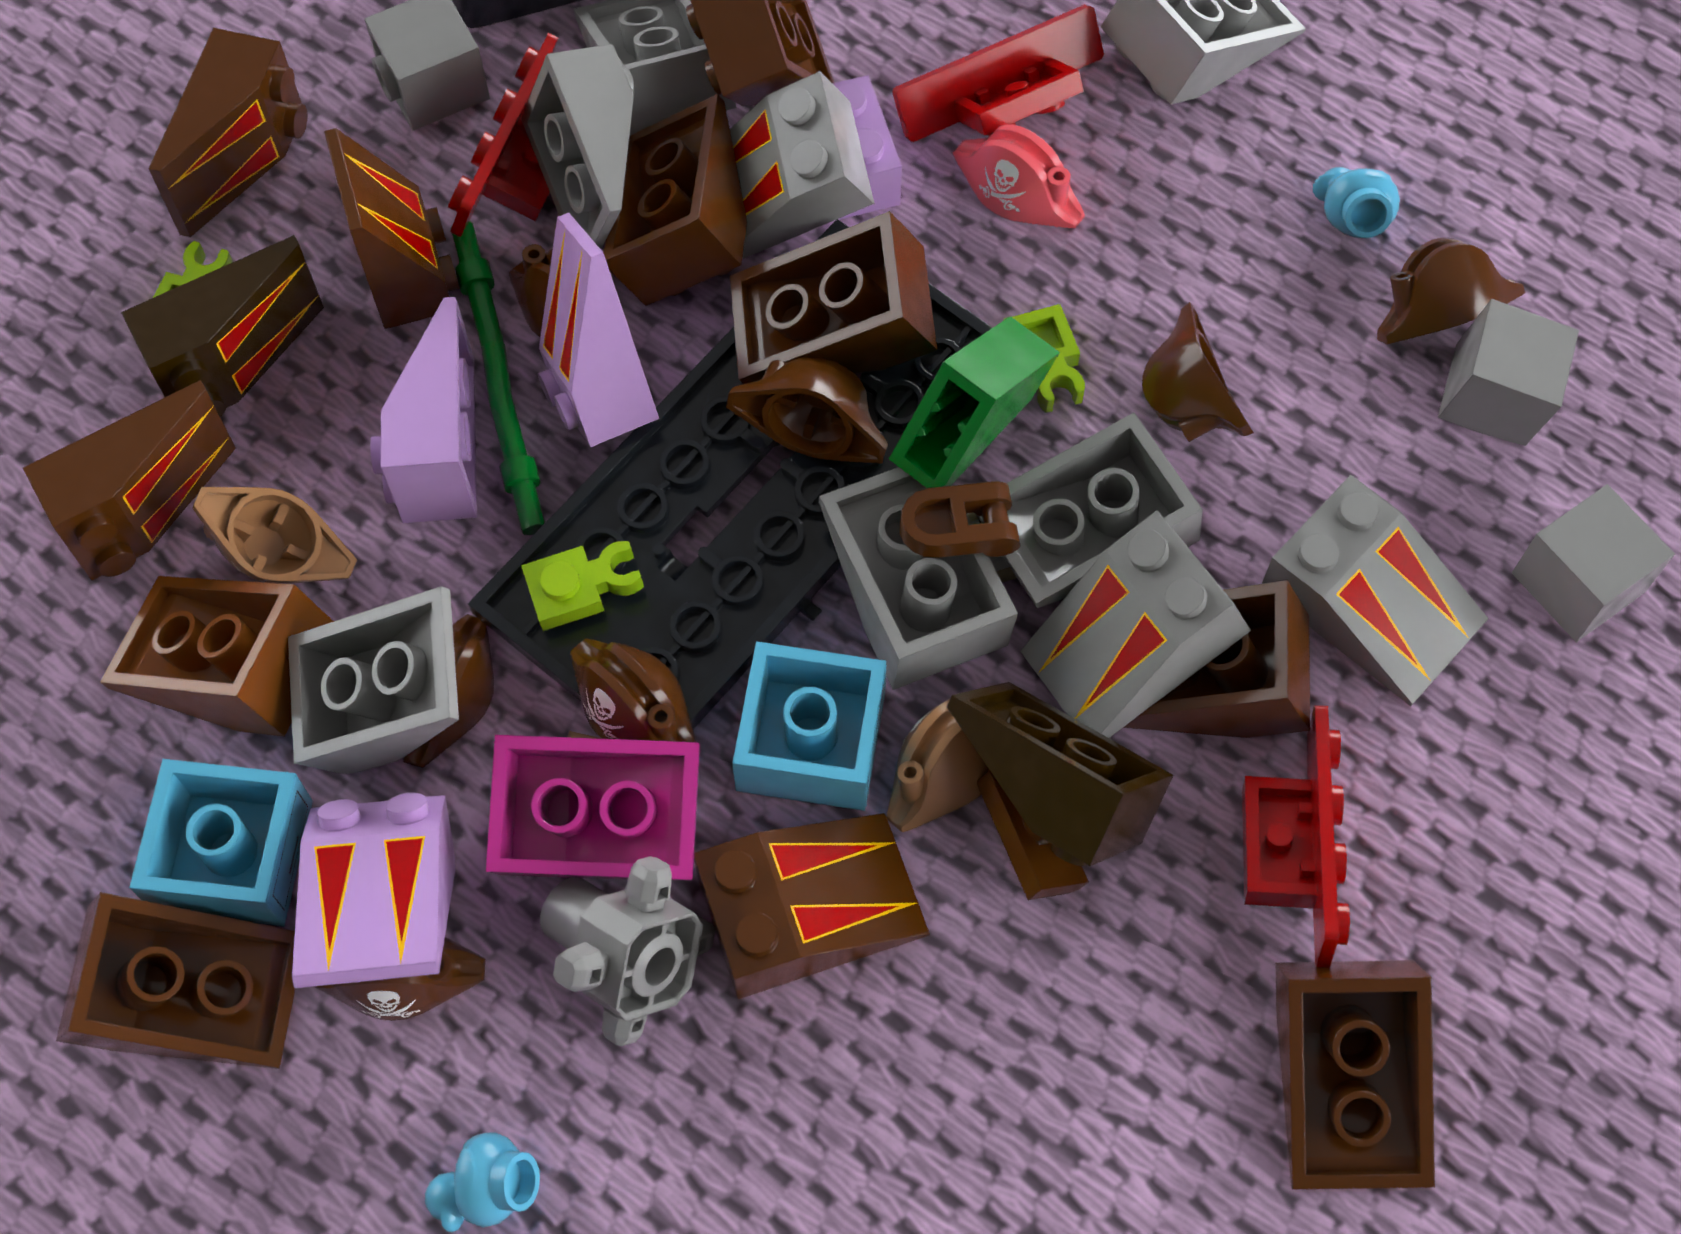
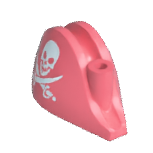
[953,124,1085,228]

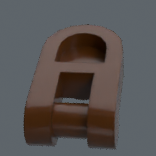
[899,481,1021,558]

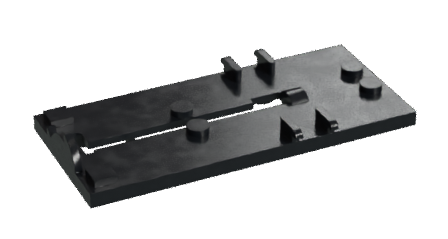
[468,219,992,730]

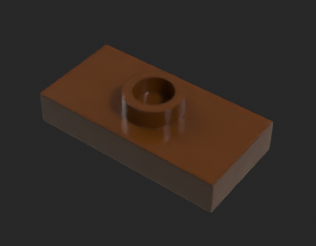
[977,771,1089,900]

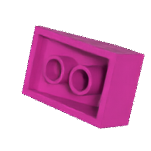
[486,735,700,881]

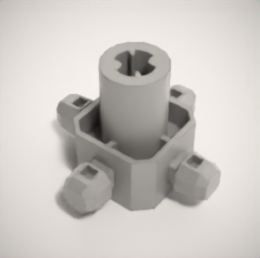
[540,857,715,1046]

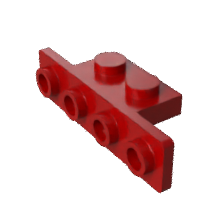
[892,4,1104,142]
[448,32,559,237]
[1242,705,1350,968]

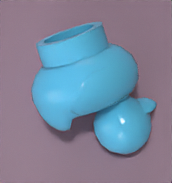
[1313,167,1400,238]
[425,1132,540,1232]

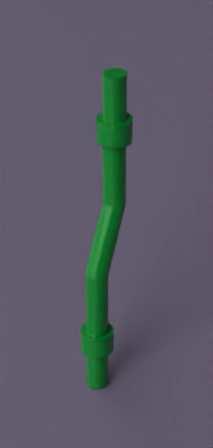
[451,221,545,536]

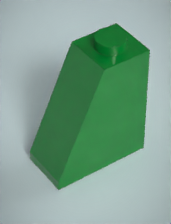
[889,316,1060,488]

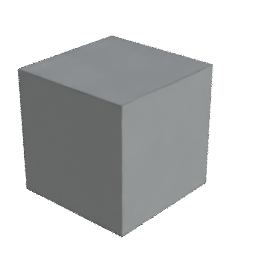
[364,0,490,131]
[1437,299,1579,446]
[1512,484,1675,643]

